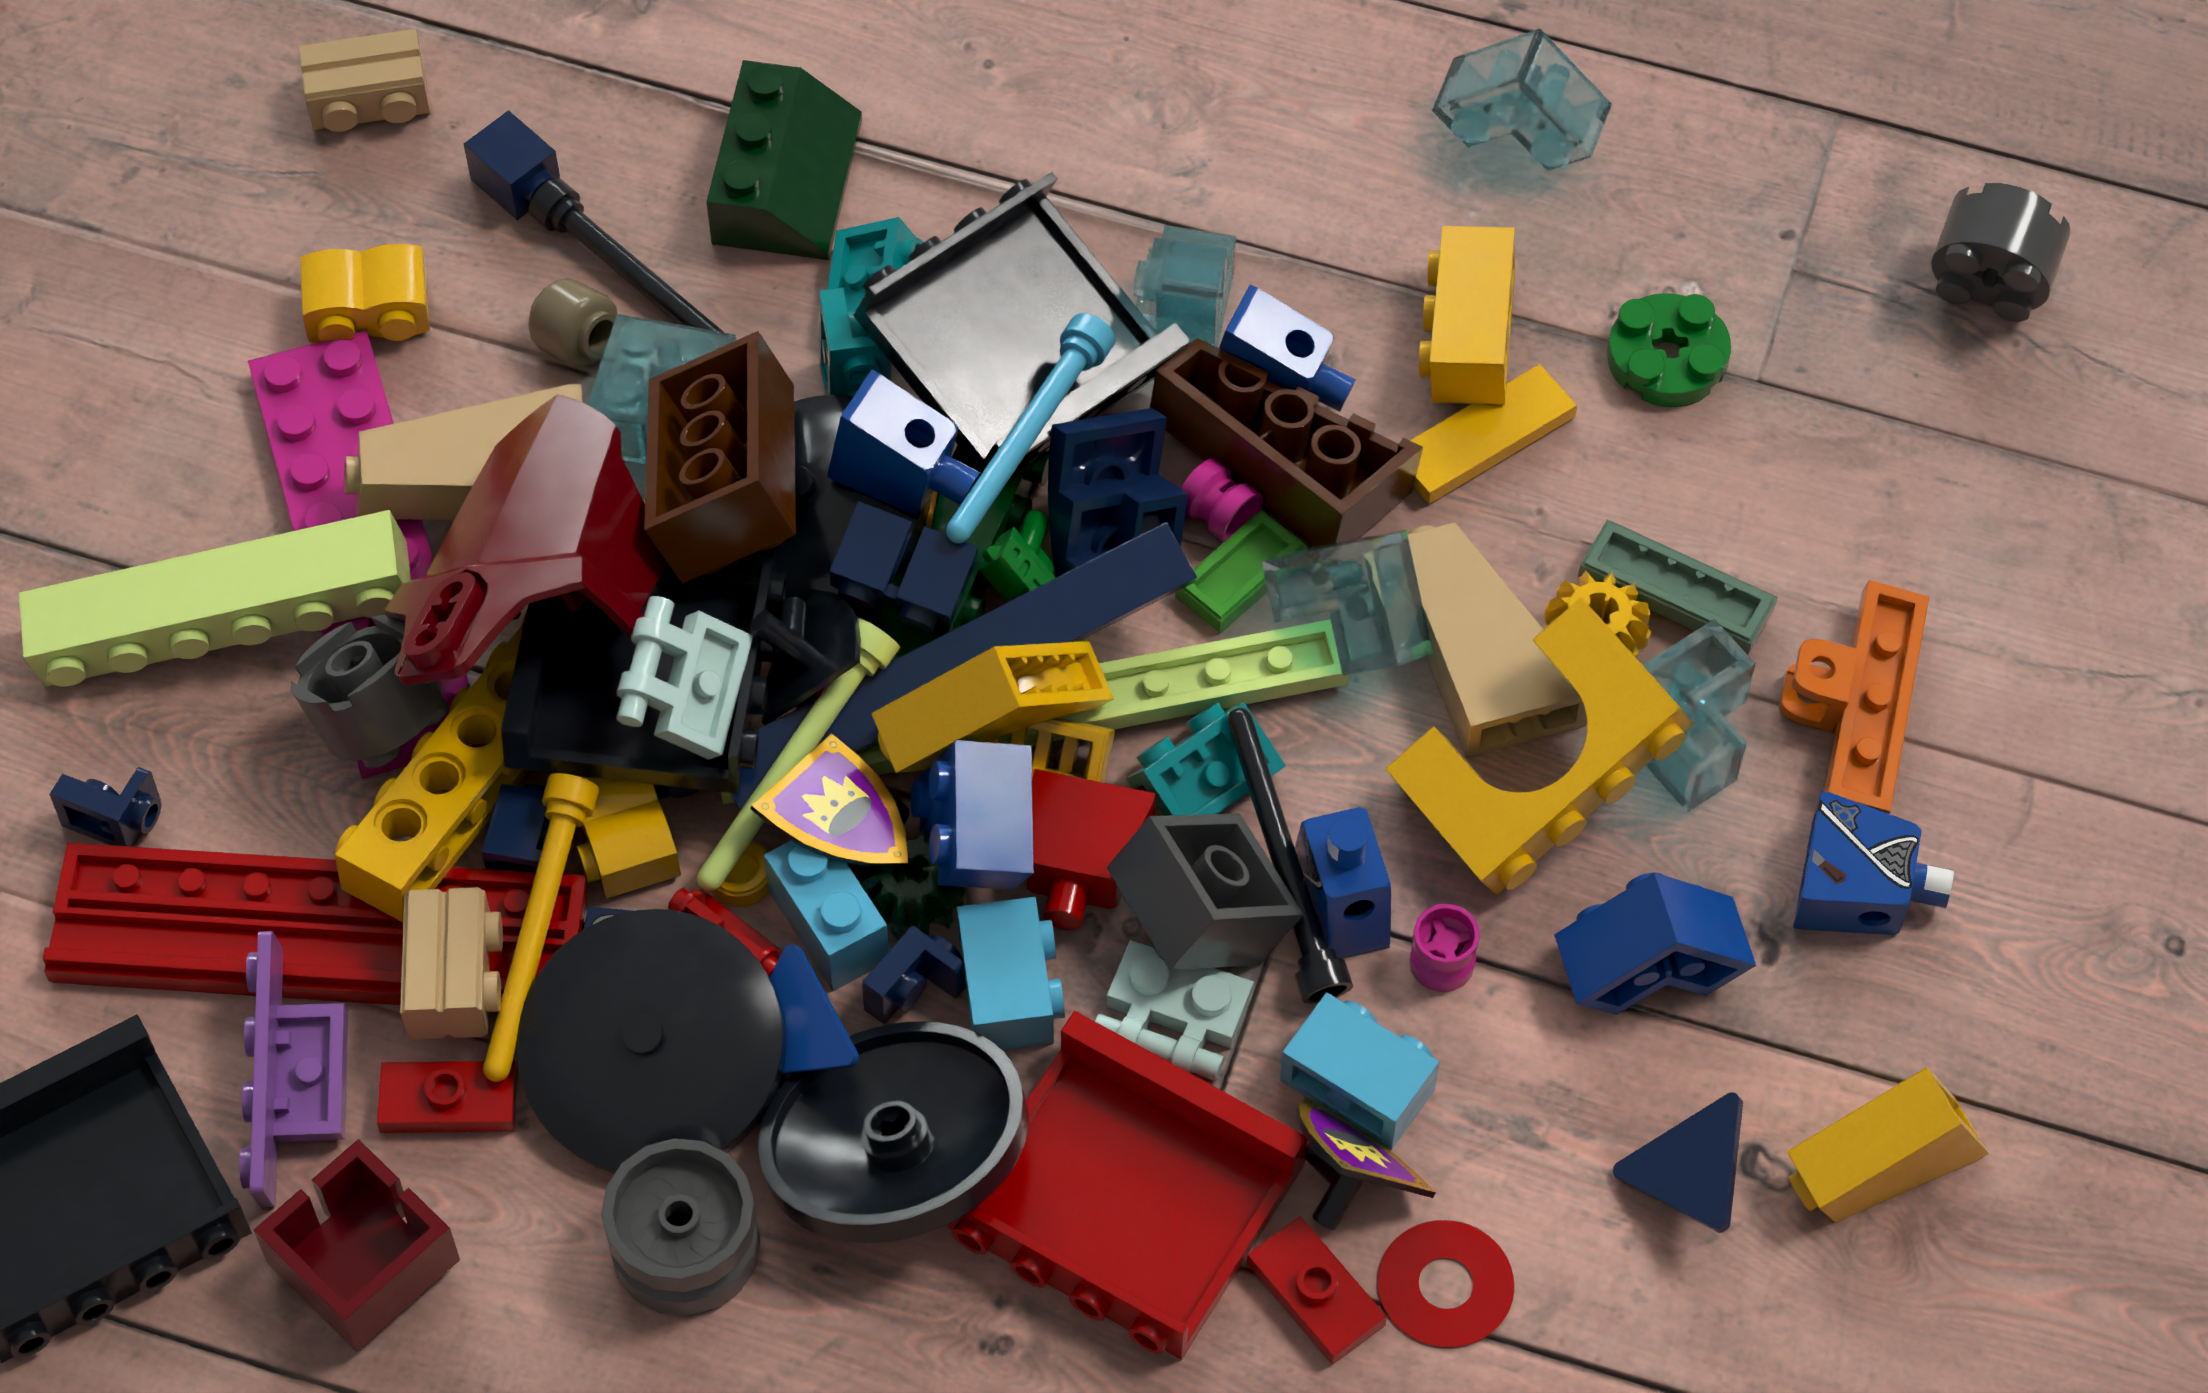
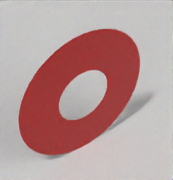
[1378,1220,1514,1347]

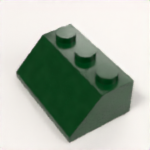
[706,60,862,260]

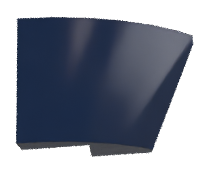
[1048,408,1188,578]

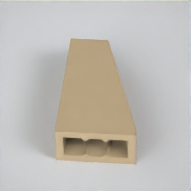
[344,384,583,520]
[1392,522,1587,758]

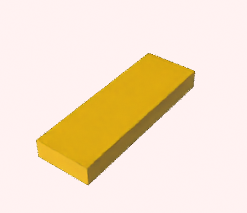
[1410,364,1577,505]

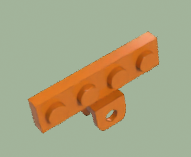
[1779,580,1930,814]

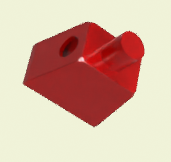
[1027,769,1155,930]

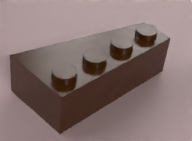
[1150,338,1423,560]

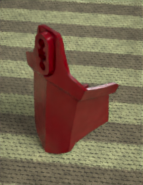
[384,394,668,685]

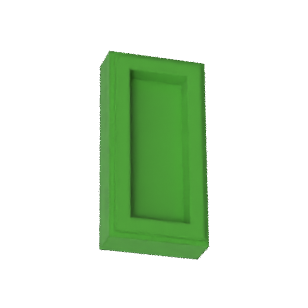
[1175,509,1307,634]

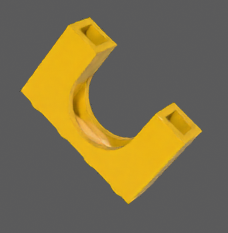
[1385,597,1693,895]

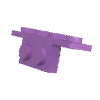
[239,931,348,1207]

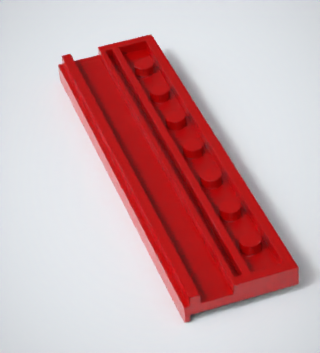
[43,843,589,1012]

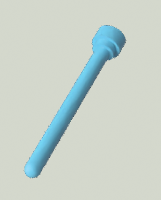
[946,313,1116,543]

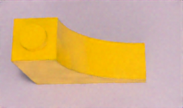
[871,641,1114,773]

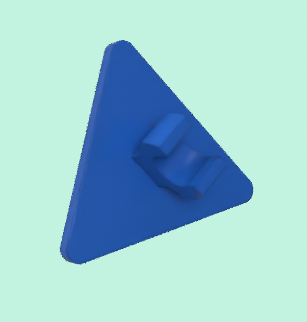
[770,944,859,1075]

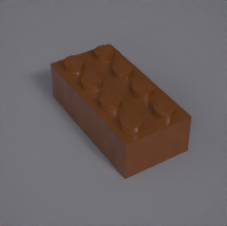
[644,331,796,584]

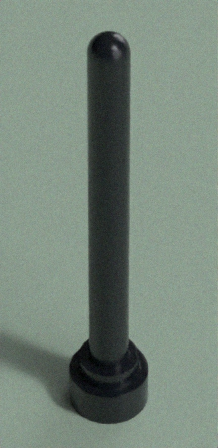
[529,178,735,352]
[1227,707,1353,1004]

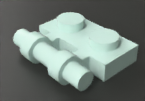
[617,596,753,760]
[1095,940,1254,1081]

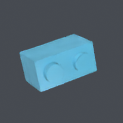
[764,840,889,991]
[957,897,1065,1050]
[1280,992,1440,1150]

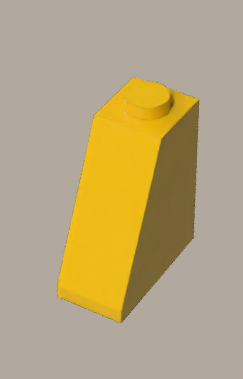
[1786,1067,1989,1223]

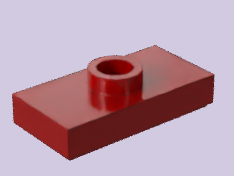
[377,1061,518,1133]
[1246,1216,1387,1365]

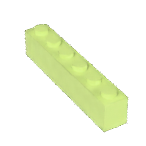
[19,510,411,687]

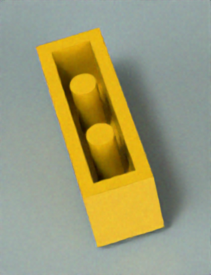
[1419,226,1516,405]

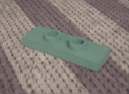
[1578,519,1778,655]

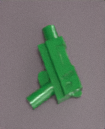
[979,510,1085,642]

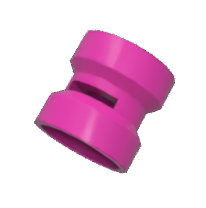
[1181,458,1263,543]
[1409,904,1480,992]

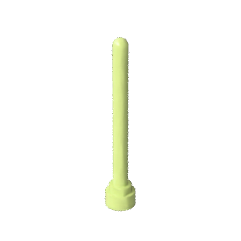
[697,618,900,891]

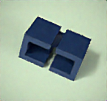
[830,501,978,632]

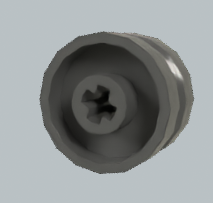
[601,1138,760,1316]

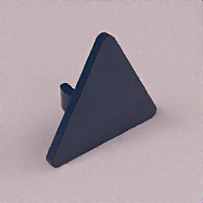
[1613,1092,1743,1233]

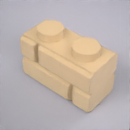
[299,29,431,132]
[400,887,503,1040]

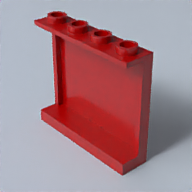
[948,1010,1307,1360]

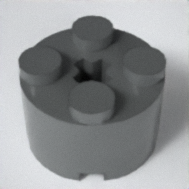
[1931,183,2071,322]
[291,615,448,768]

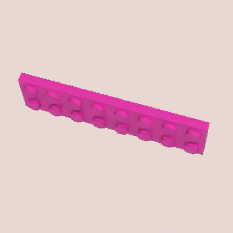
[248,330,486,779]

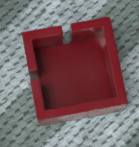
[253,1139,460,1352]

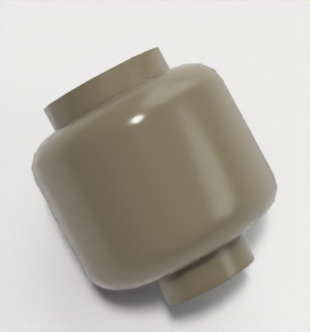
[528,278,620,367]

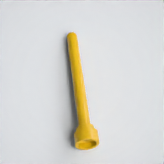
[483,773,599,1082]

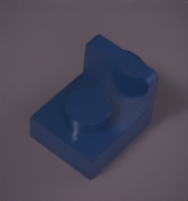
[49,767,162,847]
[862,925,965,1025]

